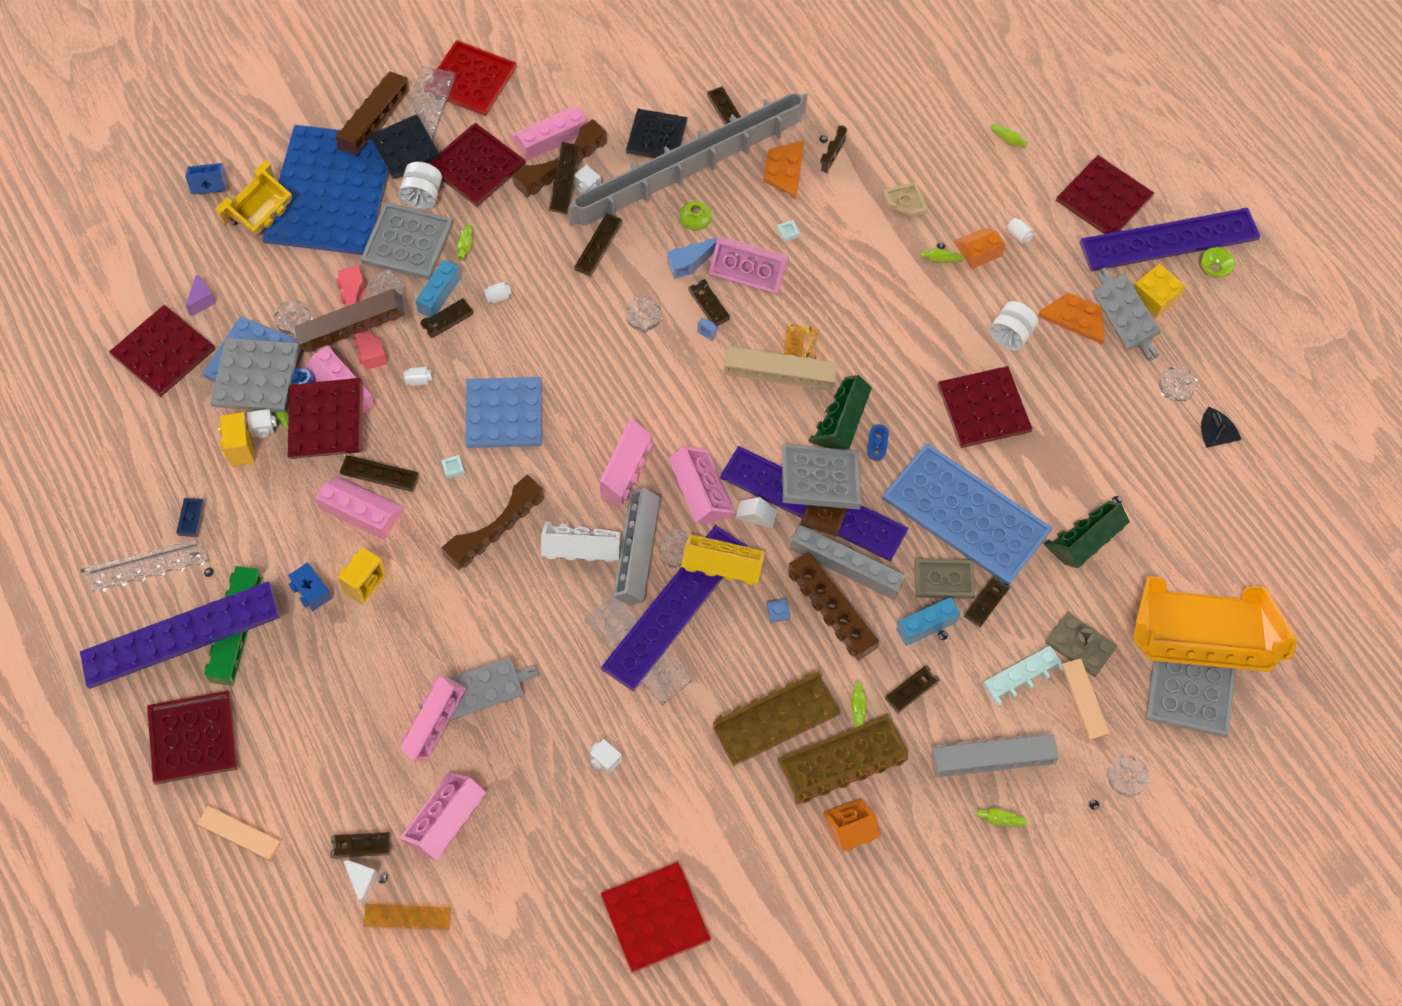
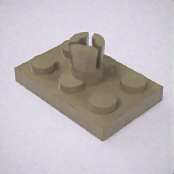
[1045,612,1118,677]

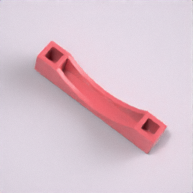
[336,265,387,370]

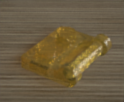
[784,324,819,360]

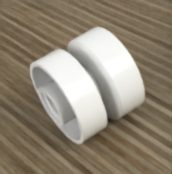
[399,162,442,209]
[989,301,1038,351]

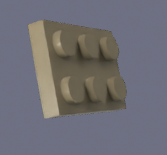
[914,559,975,599]

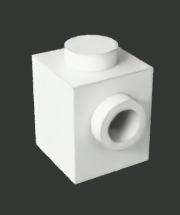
[574,165,602,193]
[247,409,277,438]
[590,739,622,775]

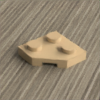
[882,182,928,218]

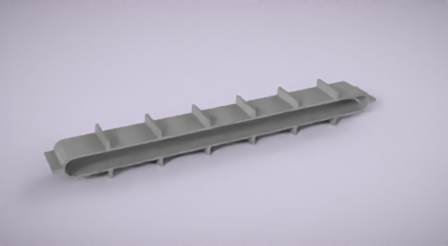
[568,93,808,226]

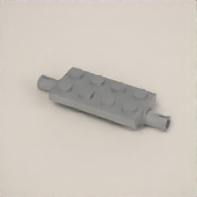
[1093,268,1161,361]
[418,657,538,721]

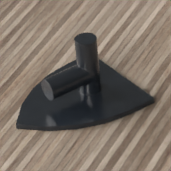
[1201,406,1242,448]

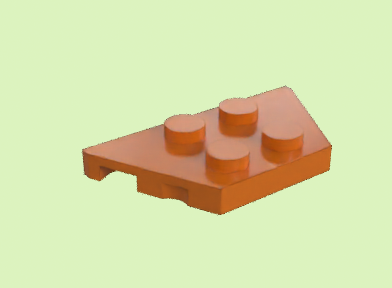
[763,141,804,199]
[1038,292,1105,344]

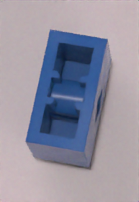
[185,163,228,194]
[288,562,332,612]

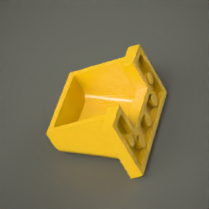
[215,160,292,235]

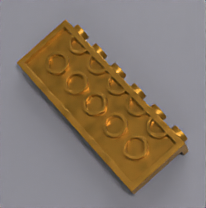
[712,671,841,767]
[777,715,908,804]

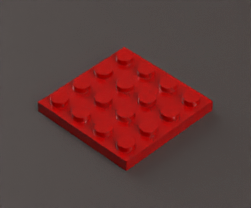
[424,40,517,116]
[600,861,711,974]

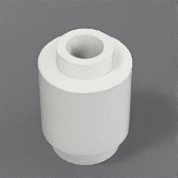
[1007,218,1033,244]
[484,282,512,304]
[404,366,433,386]

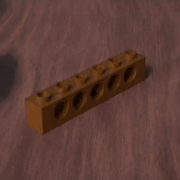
[788,552,879,661]

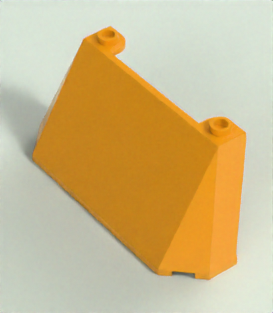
[1133,576,1298,672]

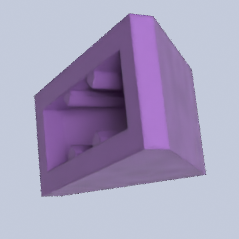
[186,275,216,316]

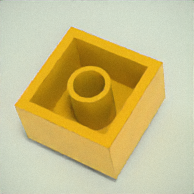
[1134,263,1186,318]
[218,412,255,467]
[338,547,387,605]

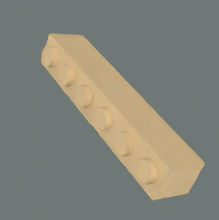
[724,346,838,391]

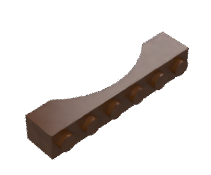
[513,119,607,198]
[441,474,544,571]

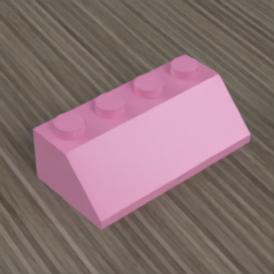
[511,107,587,161]
[709,236,789,294]
[304,345,375,415]
[600,418,654,506]
[668,446,736,524]
[315,476,404,540]
[401,676,466,761]
[400,771,486,860]

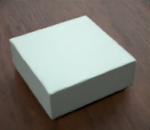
[776,220,800,242]
[441,455,465,479]

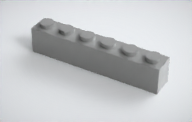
[613,487,660,605]
[790,525,906,600]
[931,733,1059,778]

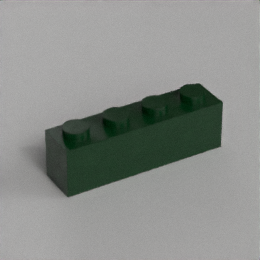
[808,375,872,450]
[1044,501,1130,569]

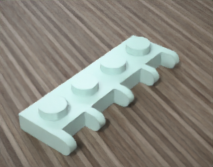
[983,646,1063,706]

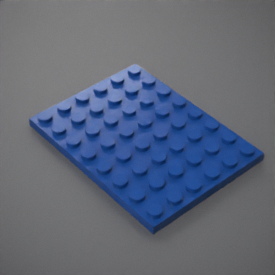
[262,125,389,255]

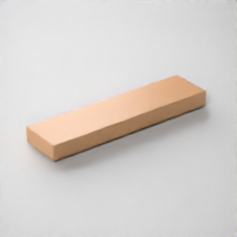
[1061,658,1110,741]
[197,806,281,861]

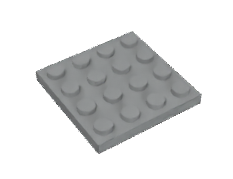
[360,202,453,280]
[210,338,300,413]
[782,444,861,510]
[1146,661,1236,738]

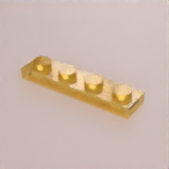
[363,904,451,931]

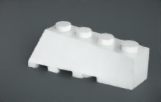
[541,521,621,562]

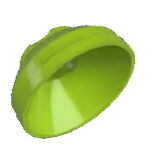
[679,201,712,231]
[1201,247,1235,278]

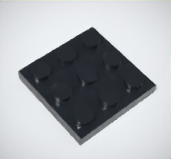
[626,108,688,158]
[370,114,440,179]

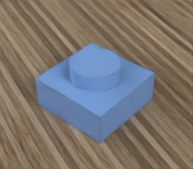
[697,318,717,341]
[767,599,790,623]

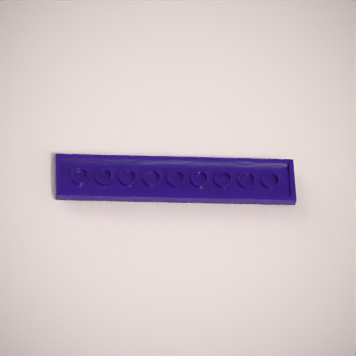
[1080,208,1260,272]
[720,446,909,562]
[601,525,747,692]
[79,581,280,689]

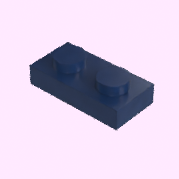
[176,498,205,537]

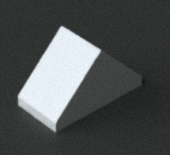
[735,497,777,528]
[344,860,378,905]

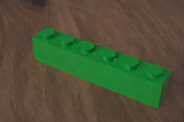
[204,566,262,686]

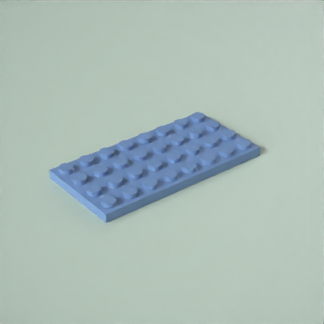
[882,443,1052,585]

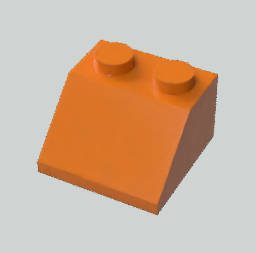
[954,228,1006,269]
[823,798,881,852]

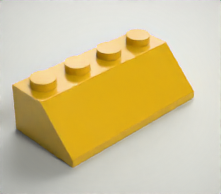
[681,534,765,585]

